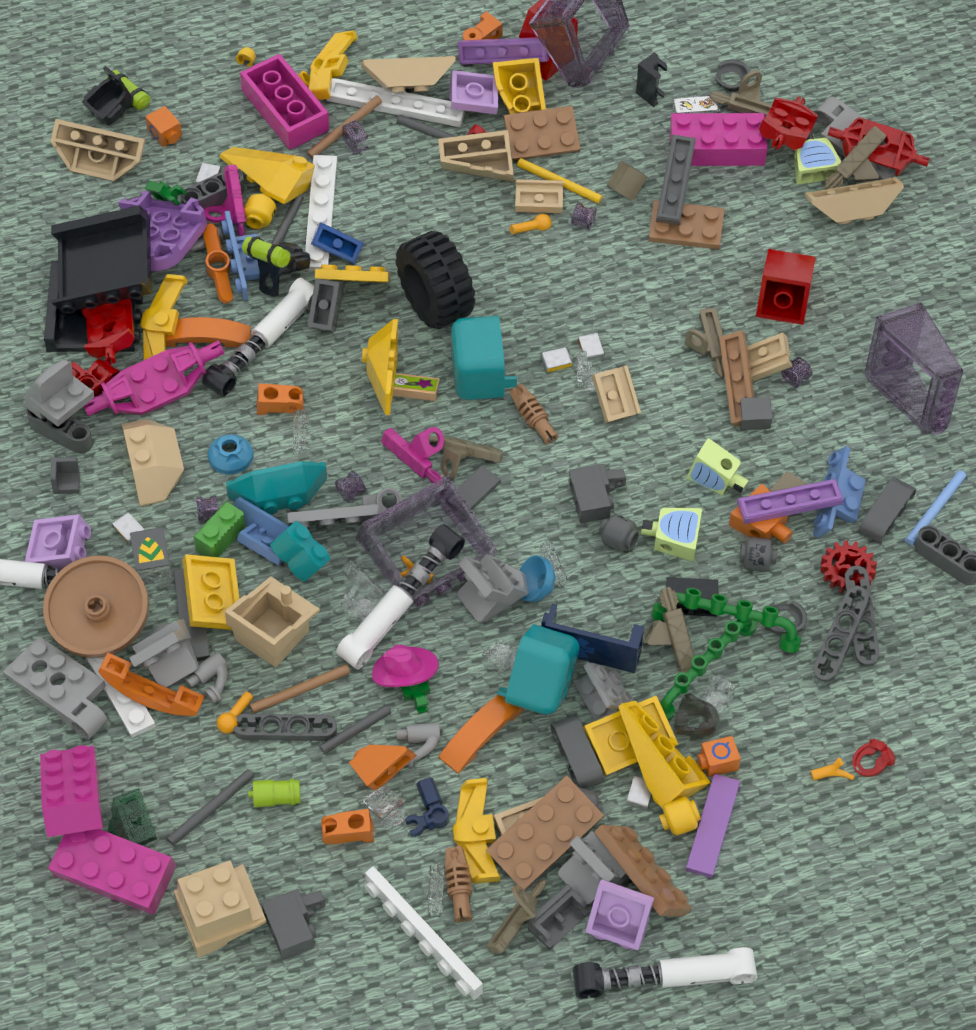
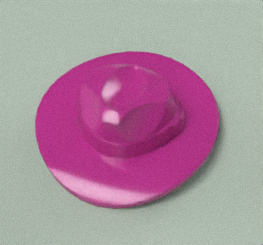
[372,645,439,687]

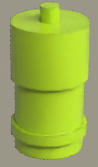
[248,778,301,808]

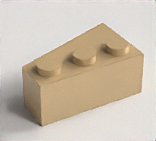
[438,130,515,182]

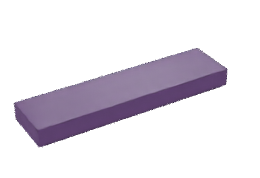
[458,37,549,65]
[737,479,843,524]
[686,774,740,878]

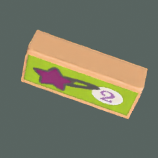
[393,373,440,401]

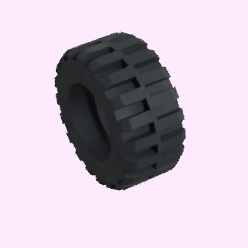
[395,231,476,329]

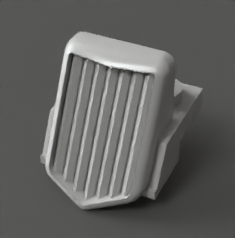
[23,359,94,426]
[458,554,528,622]
[129,619,199,687]
[558,831,629,904]

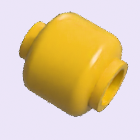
[244,193,277,230]
[659,796,701,836]

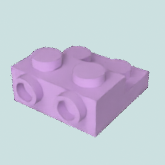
[449,70,498,114]
[25,514,91,571]
[585,879,654,951]

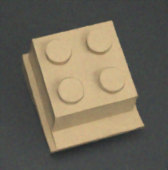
[225,576,320,668]
[174,860,266,958]

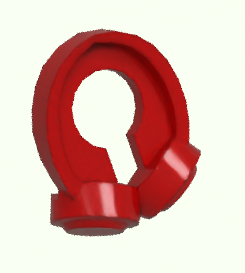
[852,738,895,777]

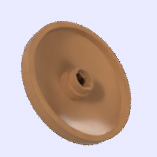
[43,556,149,658]

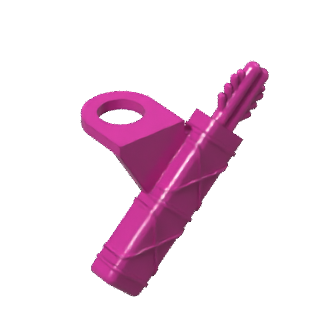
[204,165,246,237]
[381,427,445,488]

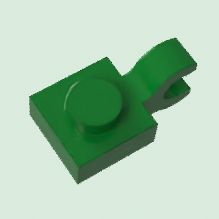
[145,181,187,205]
[400,680,430,714]

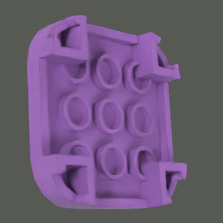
[118,191,207,271]

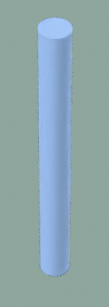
[905,470,966,546]

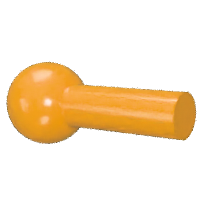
[509,214,552,234]
[216,691,253,734]

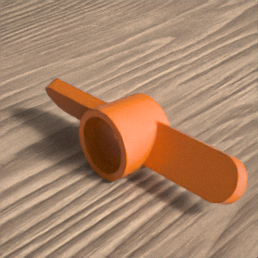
[203,223,233,304]

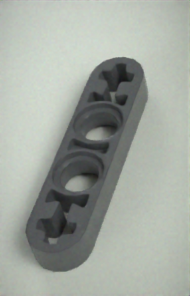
[845,566,879,666]
[813,586,869,682]
[233,714,337,741]

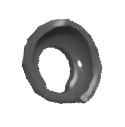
[715,59,750,91]
[768,601,807,636]

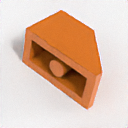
[349,745,417,791]

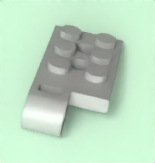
[814,97,896,180]
[287,488,402,527]
[3,636,108,740]

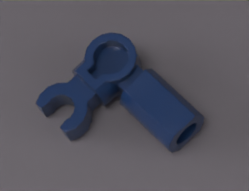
[405,777,449,837]

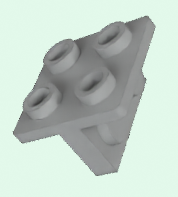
[575,662,634,721]

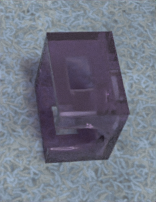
[342,120,368,155]

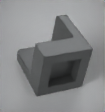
[740,397,773,430]
[50,457,80,494]

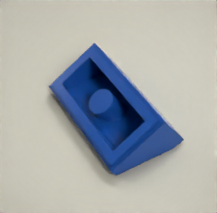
[311,222,364,265]

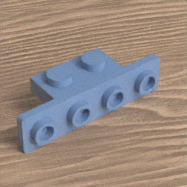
[221,211,267,301]
[813,446,866,537]
[234,497,289,565]

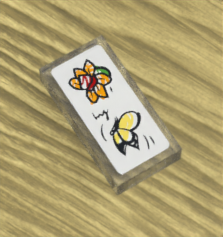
[671,94,720,113]

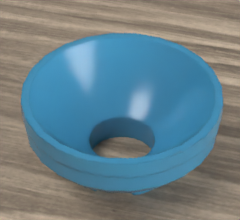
[208,434,253,475]
[520,555,556,603]

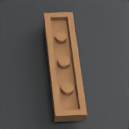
[719,331,754,427]

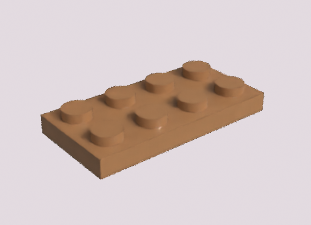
[486,776,604,890]
[594,825,692,916]

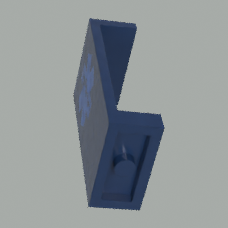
[541,604,644,673]

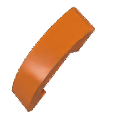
[166,317,251,347]
[98,652,205,716]
[438,695,524,774]

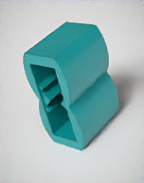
[270,521,331,582]

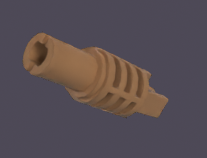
[509,384,559,445]
[445,846,472,923]

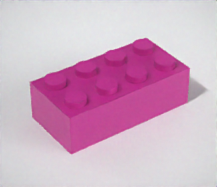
[240,53,329,150]
[669,113,767,166]
[40,745,103,837]
[48,829,177,915]

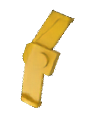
[308,30,358,100]
[140,274,188,360]
[453,778,500,884]

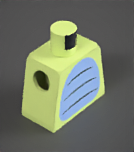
[794,132,841,185]
[686,438,749,495]
[641,508,702,561]

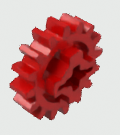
[820,540,877,593]

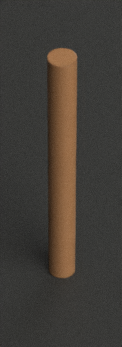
[307,95,382,159]
[249,664,350,714]

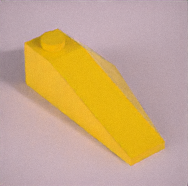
[492,58,546,114]
[219,147,315,204]
[362,319,398,415]
[618,701,711,809]

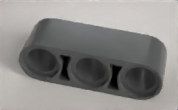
[180,169,245,209]
[27,409,93,454]
[858,477,916,544]
[915,525,976,585]
[550,715,604,788]

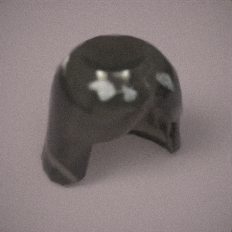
[673,693,720,739]

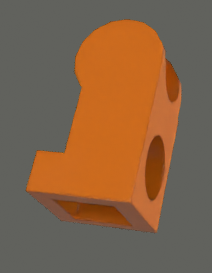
[462,11,503,40]
[257,383,304,415]
[321,809,374,844]

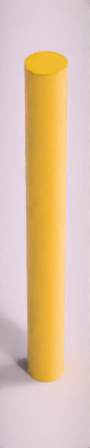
[517,158,603,204]

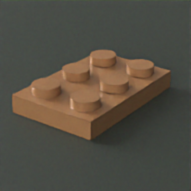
[503,106,581,161]
[649,200,724,249]

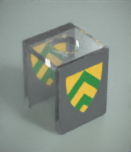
[130,527,173,586]

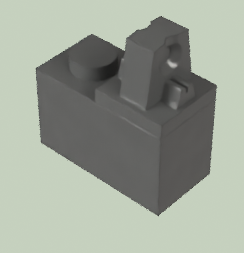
[307,278,345,332]
[568,463,626,523]
[261,889,326,960]

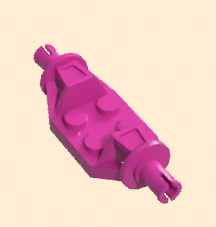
[84,340,225,417]

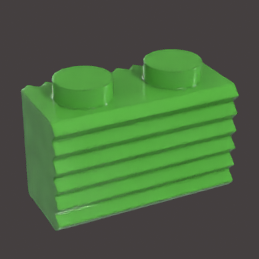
[193,502,245,558]

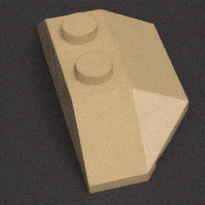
[360,56,456,93]
[50,119,146,181]
[805,177,904,224]
[121,419,184,506]

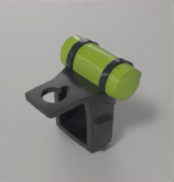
[82,66,151,126]
[242,236,310,297]

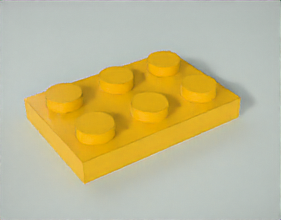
[315,264,391,283]
[182,554,240,630]
[583,696,678,776]

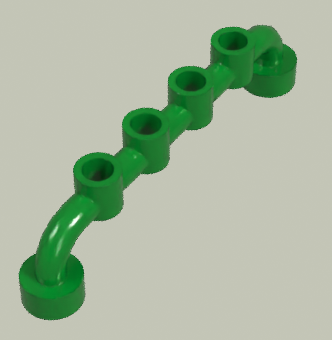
[651,588,802,653]
[659,620,757,722]

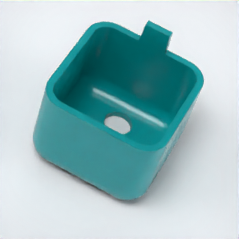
[451,315,517,400]
[497,624,580,715]

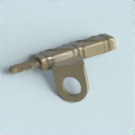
[709,70,772,117]
[824,126,886,189]
[685,308,725,377]
[429,435,504,479]
[643,587,697,673]
[486,880,547,954]

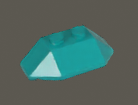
[226,461,327,515]

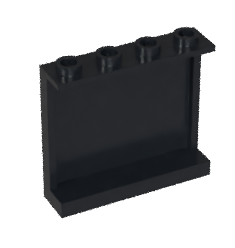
[51,205,152,314]
[44,261,143,352]

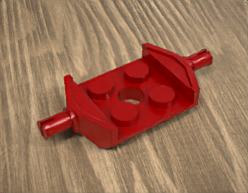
[759,96,818,150]
[827,117,930,176]
[82,299,134,365]

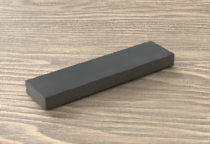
[656,135,696,225]
[174,569,210,661]

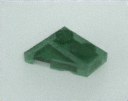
[108,788,157,845]

